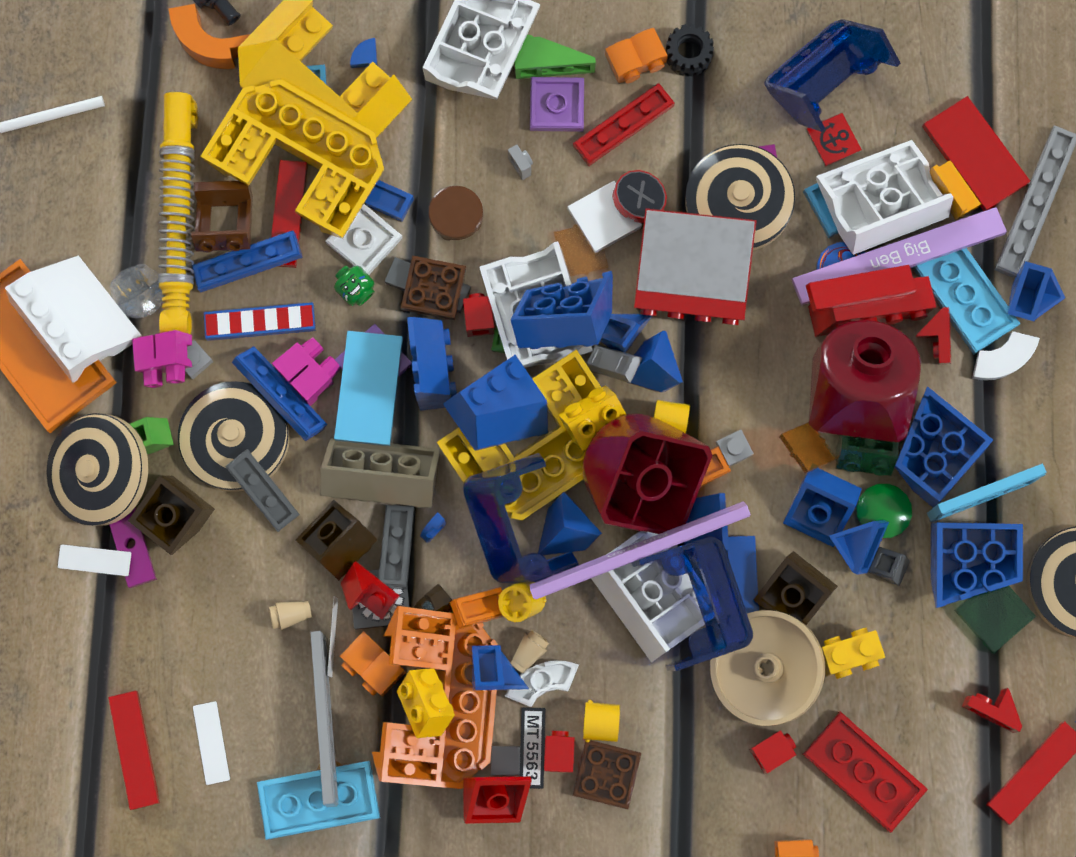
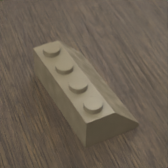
[320,437,440,508]

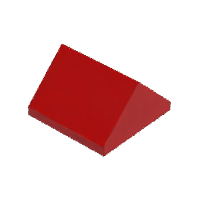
[463,776,532,824]

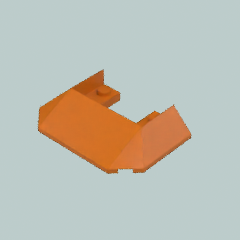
[372,606,498,789]

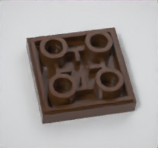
[401,256,466,320]
[572,740,641,809]

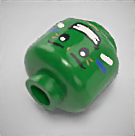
[334,265,375,306]

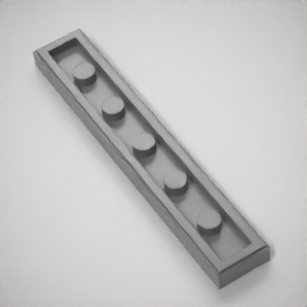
[994,125,1076,279]
[311,631,339,808]

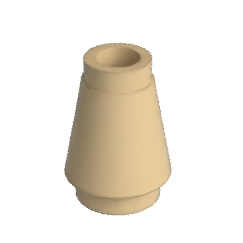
[268,601,312,630]
[510,629,549,673]

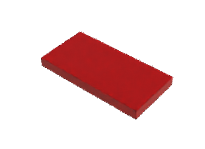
[922,96,1031,211]
[802,711,928,833]

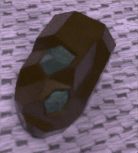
[414,584,453,613]

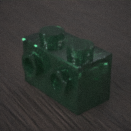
[836,435,898,476]

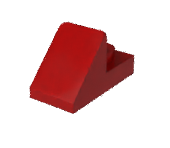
[916,307,951,365]
[341,561,400,620]
[962,688,1022,733]

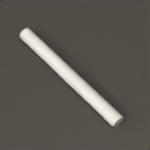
[0,96,105,133]

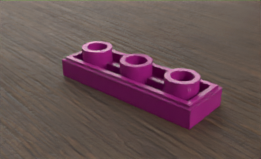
[109,507,157,589]

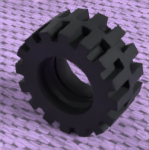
[665,24,714,77]

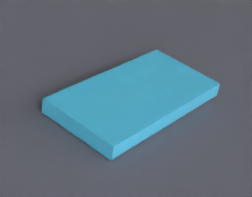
[912,248,1021,355]
[334,331,403,446]
[927,463,1047,522]
[257,761,380,840]

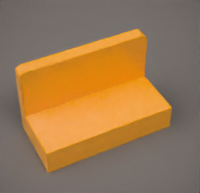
[929,160,981,221]

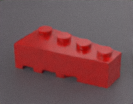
[808,276,936,337]

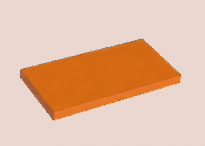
[0,259,117,433]

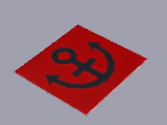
[807,113,862,166]

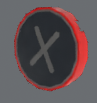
[612,170,667,223]

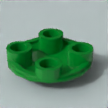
[857,484,912,538]

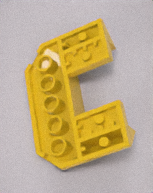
[238,0,412,138]
[200,79,384,239]
[436,349,601,520]

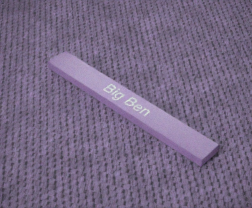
[792,207,1007,306]
[530,501,751,600]

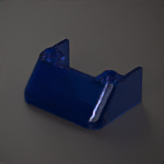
[764,19,901,132]
[463,453,579,583]
[631,537,753,671]

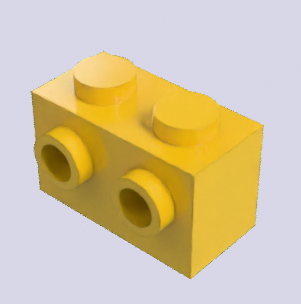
[558,385,627,451]
[821,627,885,679]
[397,668,455,738]

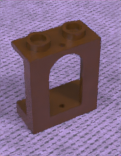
[191,180,253,252]

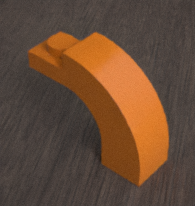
[168,4,250,69]

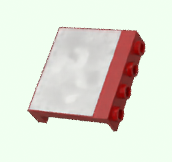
[634,209,757,325]

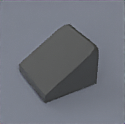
[868,547,910,586]
[491,746,520,776]

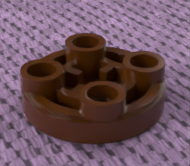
[429,186,483,241]

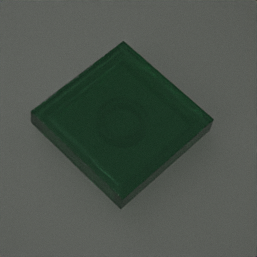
[954,586,1036,654]

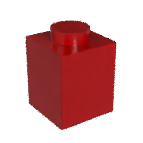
[463,293,495,337]
[749,730,797,774]
[544,731,575,773]

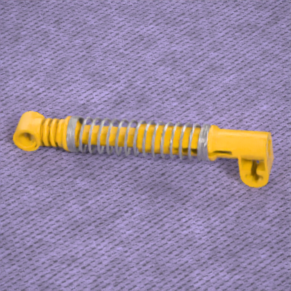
[158,92,198,334]

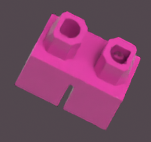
[132,330,192,388]
[272,338,341,406]

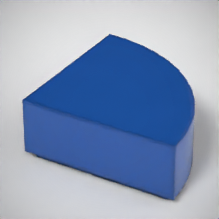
[350,38,378,68]
[420,512,446,543]

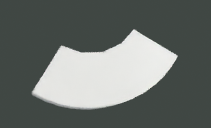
[972,332,1040,380]
[505,661,579,707]

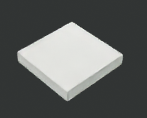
[567,181,642,254]
[325,204,402,275]

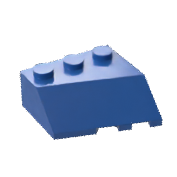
[511,271,613,349]
[407,317,457,411]
[443,354,548,451]
[895,386,993,508]
[931,522,1023,608]

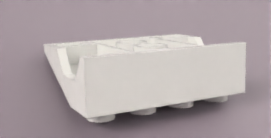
[423,0,540,100]
[816,140,953,255]
[480,241,593,368]
[5,256,142,383]
[591,531,724,663]

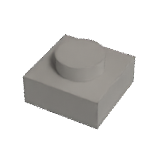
[508,145,533,180]
[185,340,213,379]
[716,430,754,467]

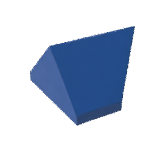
[1007,261,1065,322]
[600,314,652,353]
[618,331,683,392]
[537,492,602,556]
[829,520,889,575]
[472,645,529,691]

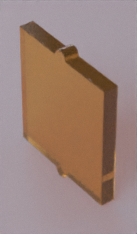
[554,225,608,277]
[779,422,836,474]

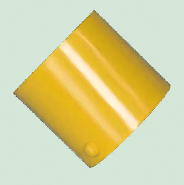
[654,400,690,433]
[498,580,547,622]
[583,700,620,742]

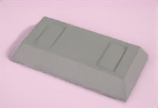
[587,345,642,383]

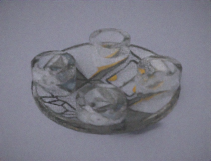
[110,264,166,318]

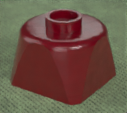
[809,320,921,442]
[583,414,713,534]

